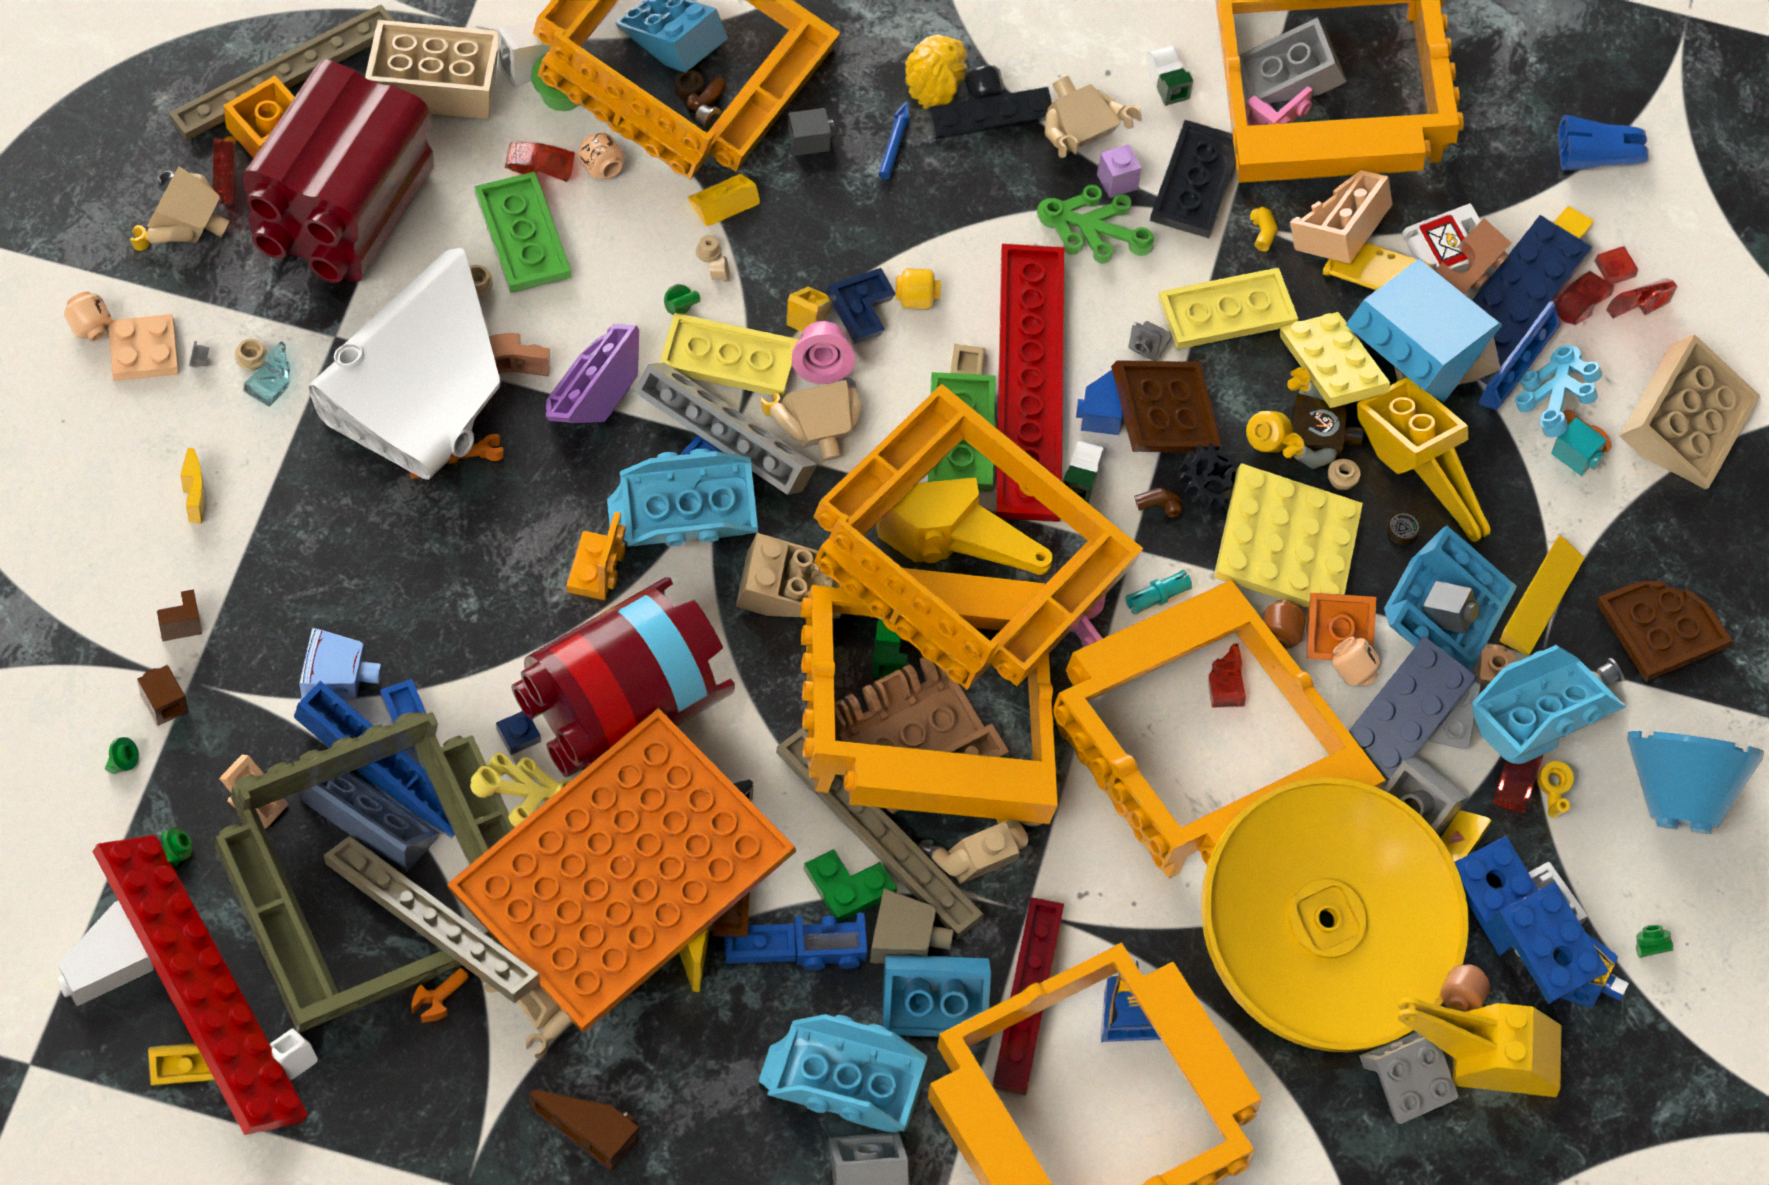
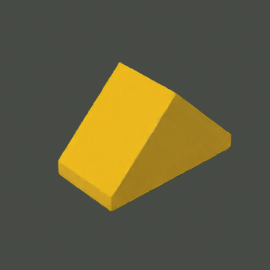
[786,287,833,332]

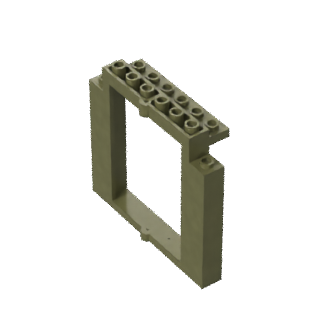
[215,711,515,1033]

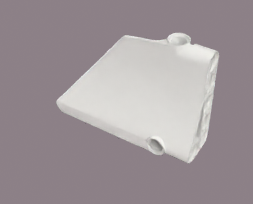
[308,248,501,480]

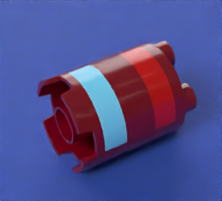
[511,577,735,778]

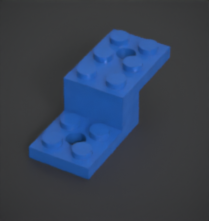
[1455,836,1609,1004]

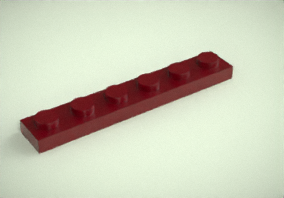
[992,897,1064,1096]

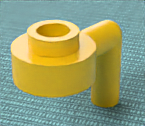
[1538,761,1574,818]

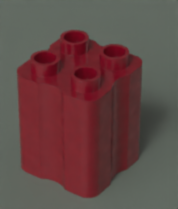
[243,59,434,283]

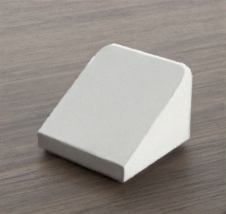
[270,1028,318,1080]

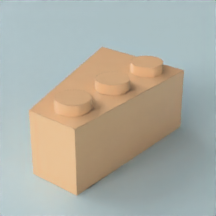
[1290,170,1393,264]

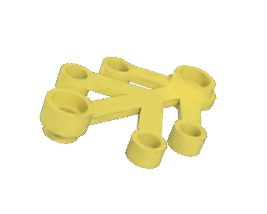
[470,752,570,827]

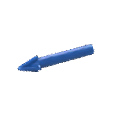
[878,101,910,179]

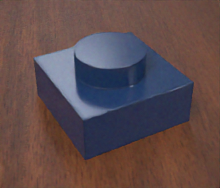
[496,711,541,755]

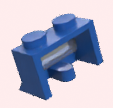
[794,913,867,971]

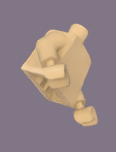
[1045,76,1142,158]
[481,979,572,1059]

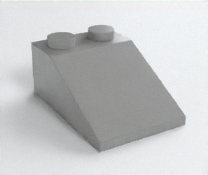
[1238,17,1347,103]

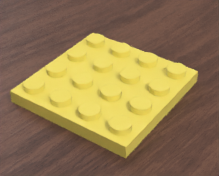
[1214,463,1363,608]

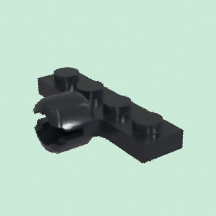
[928,65,1052,140]

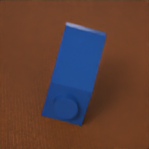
[1076,370,1122,435]

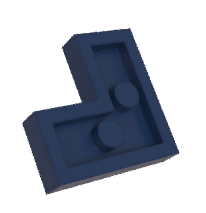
[825,268,896,344]

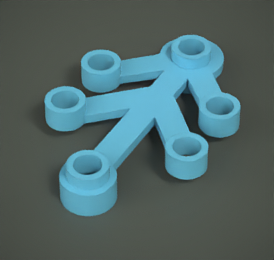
[1515,345,1602,438]

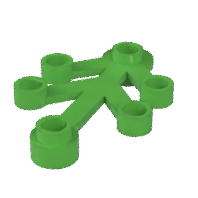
[1037,185,1154,264]

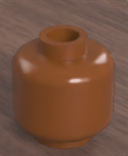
[1262,600,1306,650]

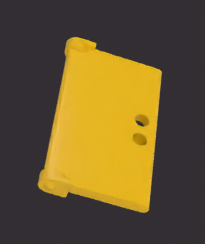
[1323,242,1431,290]

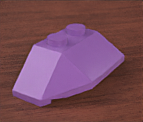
[546,324,639,423]

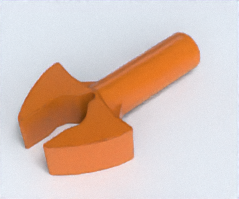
[411,968,469,1022]

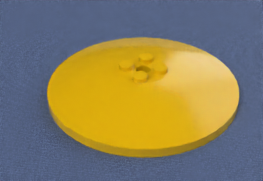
[1201,777,1468,1052]

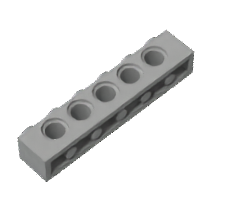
[633,362,818,495]

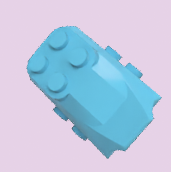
[607,449,758,547]
[1472,645,1626,764]
[758,1014,928,1133]

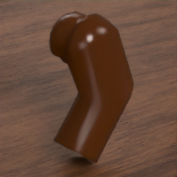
[686,77,726,113]
[1134,488,1183,518]

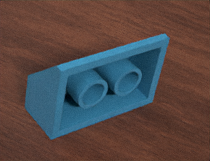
[882,955,991,1039]

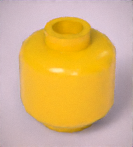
[896,268,941,309]
[1246,411,1293,453]

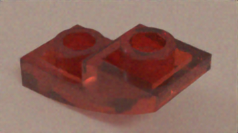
[505,142,575,182]
[1554,270,1615,325]
[1492,755,1544,813]

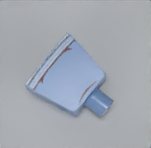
[299,628,382,700]

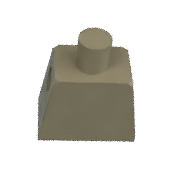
[870,889,953,964]

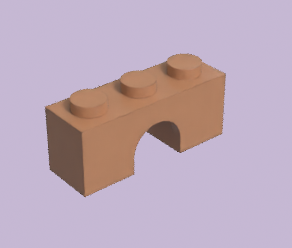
[1435,218,1511,294]

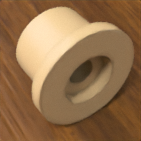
[696,235,721,262]
[709,256,730,282]

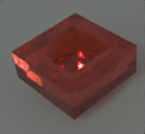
[1594,246,1639,286]

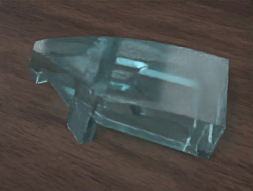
[243,341,290,407]

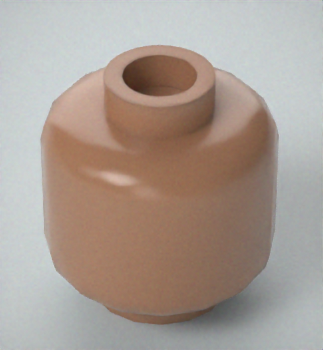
[1440,964,1490,1012]

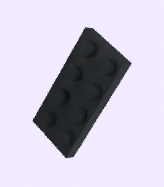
[1150,120,1236,238]

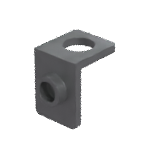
[1128,321,1172,361]

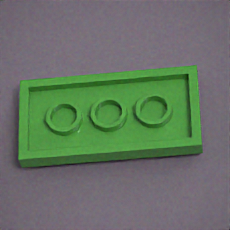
[475,172,571,293]
[928,372,995,491]

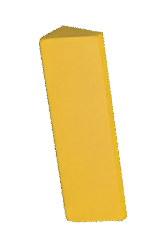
[1499,535,1585,657]

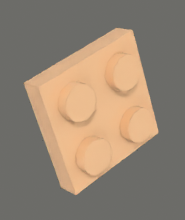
[108,314,179,381]

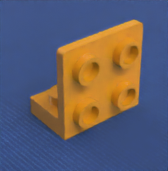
[566,511,626,600]

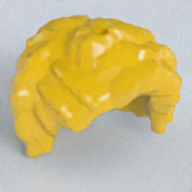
[905,34,968,110]

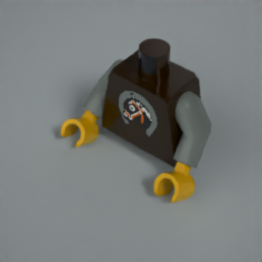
[1282,367,1364,469]

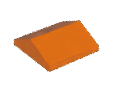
[1306,593,1377,660]

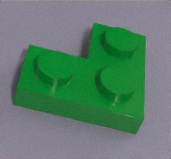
[804,849,898,923]

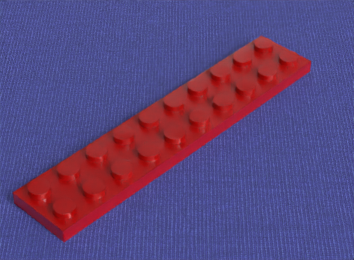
[995,244,1064,522]
[92,835,308,1135]

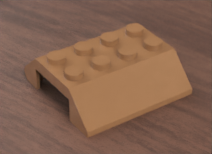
[834,657,1009,814]

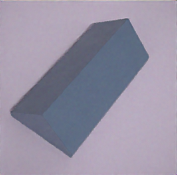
[298,772,440,874]

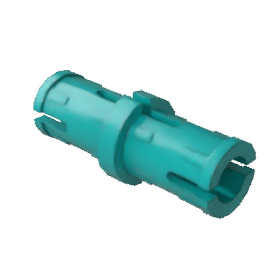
[1125,570,1192,615]

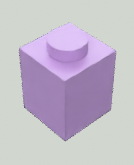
[1097,144,1141,198]

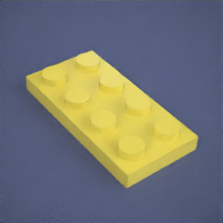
[1158,268,1298,350]
[1280,312,1390,408]
[659,313,798,398]

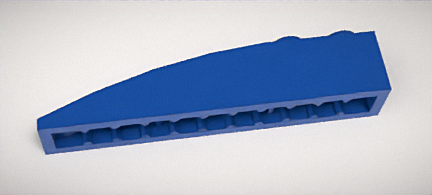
[294,680,455,838]

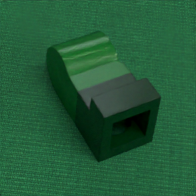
[872,619,908,678]

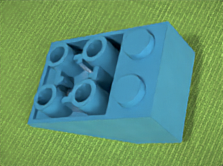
[616,0,728,73]

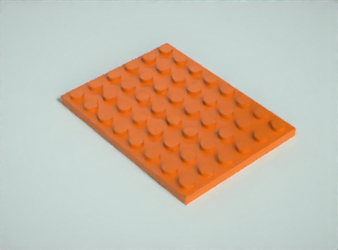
[447,708,796,1033]

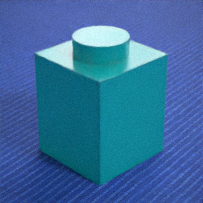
[1551,417,1607,476]

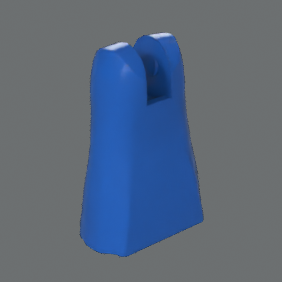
[1558,115,1649,171]

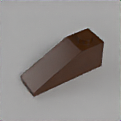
[529,1089,639,1171]

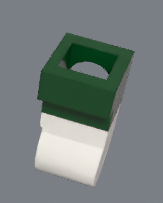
[1146,46,1194,106]
[1063,441,1104,504]

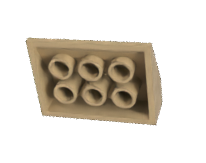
[365,20,499,119]
[1619,334,1760,489]

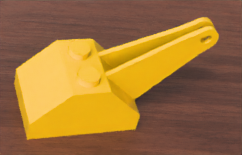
[1357,377,1490,542]
[876,478,1052,575]
[1398,998,1561,1097]

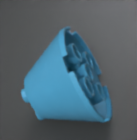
[1627,731,1764,834]

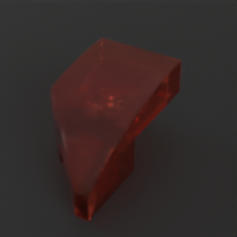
[1208,643,1246,708]

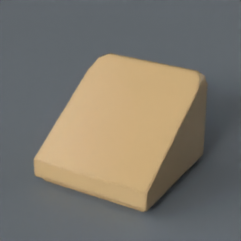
[950,344,986,375]

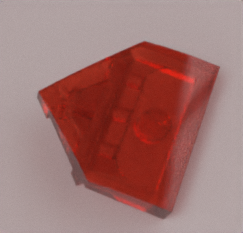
[213,136,236,204]

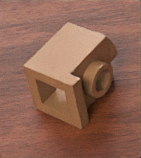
[1476,645,1515,696]

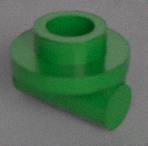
[664,284,701,315]
[105,737,139,774]
[161,827,193,867]
[1636,925,1673,958]

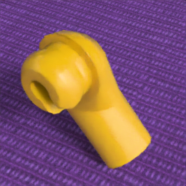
[1250,207,1278,252]

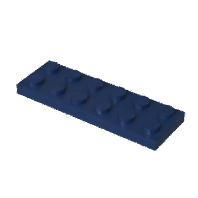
[1472,215,1592,385]

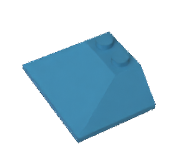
[1384,526,1517,672]

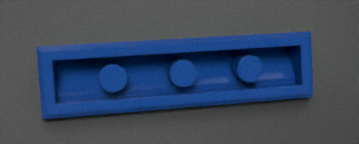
[1479,301,1561,410]

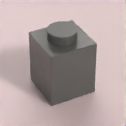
[788,108,835,156]
[1423,581,1479,634]

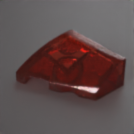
[1606,278,1678,319]

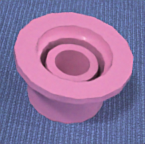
[792,321,855,384]

